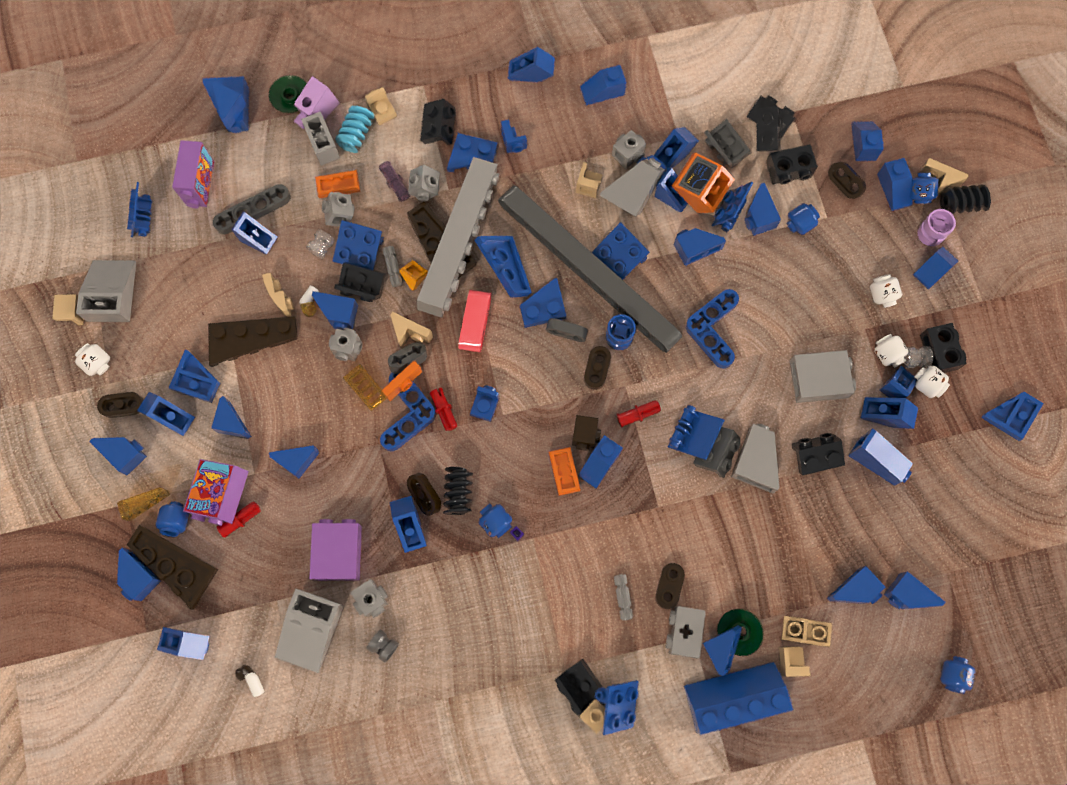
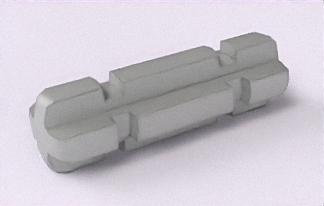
[383,246,403,287]
[614,574,633,620]

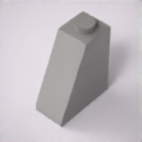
[600,158,665,217]
[731,424,779,494]

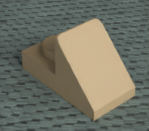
[919,158,969,195]
[390,311,433,349]

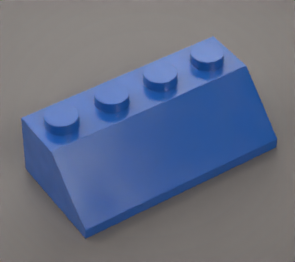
[684,662,793,735]

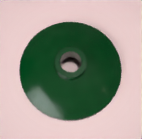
[269,75,307,113]
[717,609,764,656]

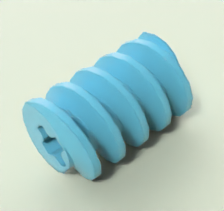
[335,106,375,153]

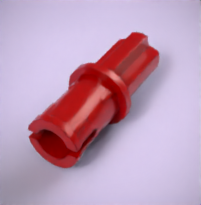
[429,388,457,431]
[616,400,661,428]
[216,501,261,538]

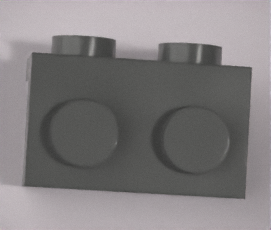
[704,119,752,168]
[693,427,740,478]

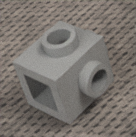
[612,130,646,169]
[408,165,440,201]
[322,192,354,227]
[329,328,362,362]
[350,579,388,618]

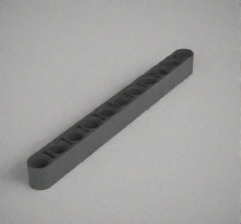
[498,185,682,353]

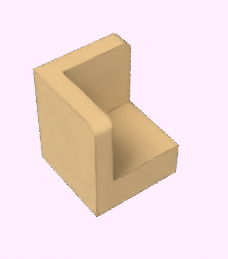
[576,162,603,198]
[53,294,84,325]
[779,647,810,677]

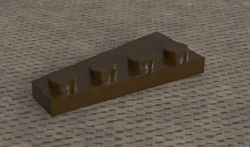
[407,202,476,279]
[208,316,297,367]
[127,525,218,610]

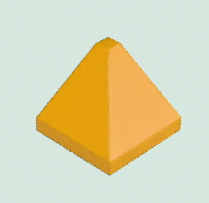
[399,260,428,291]

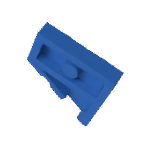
[447,133,498,172]
[520,278,567,328]
[169,350,220,403]
[981,392,1044,441]

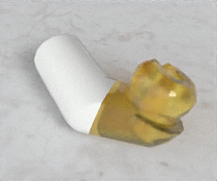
[299,285,319,317]

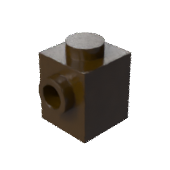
[572,415,601,451]

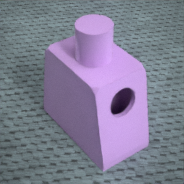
[294,76,340,129]

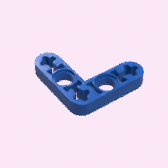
[685,289,739,369]
[380,373,436,451]

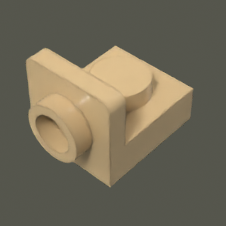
[365,87,397,126]
[580,700,605,734]

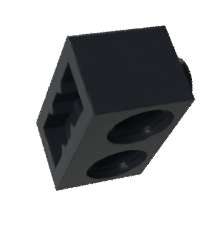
[756,106,781,152]
[766,144,818,185]
[920,323,967,373]

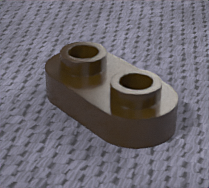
[828,162,866,199]
[584,346,611,390]
[97,392,144,418]
[407,473,441,516]
[655,563,685,609]

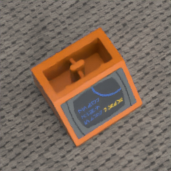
[672,153,735,213]

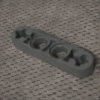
[213,184,291,234]

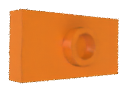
[315,170,361,199]
[382,361,422,401]
[549,447,581,496]

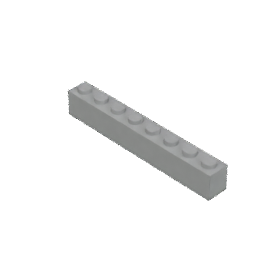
[417,157,500,318]

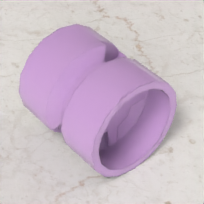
[917,209,956,246]

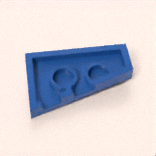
[474,236,532,298]

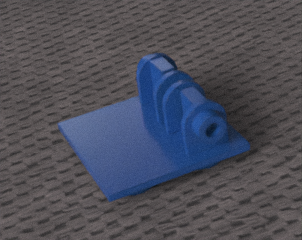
[127,182,152,238]
[711,182,753,232]
[333,220,384,270]
[592,222,650,280]
[668,405,725,460]
[595,680,639,735]

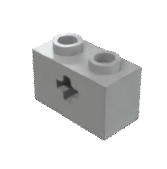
[301,112,340,165]
[666,606,705,659]

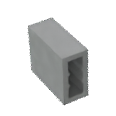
[790,350,856,403]

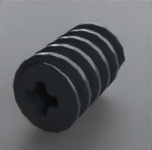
[940,184,991,214]
[443,467,473,515]

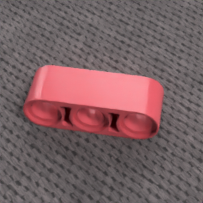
[459,290,491,353]

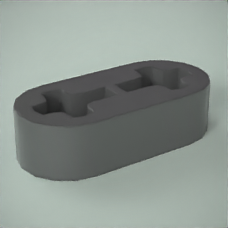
[546,318,588,342]
[388,342,427,374]

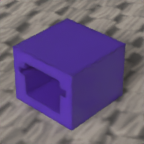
[510,526,524,541]

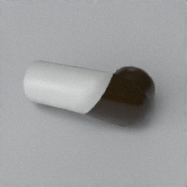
[235,665,264,697]

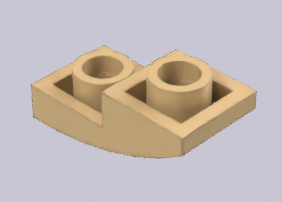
[262,273,294,317]
[782,616,832,647]

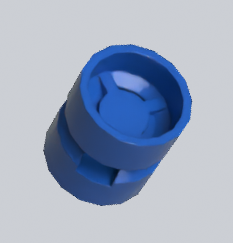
[606,314,636,350]

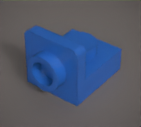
[501,120,527,153]
[470,385,500,422]

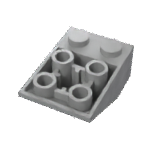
[76,260,136,322]
[275,589,344,673]

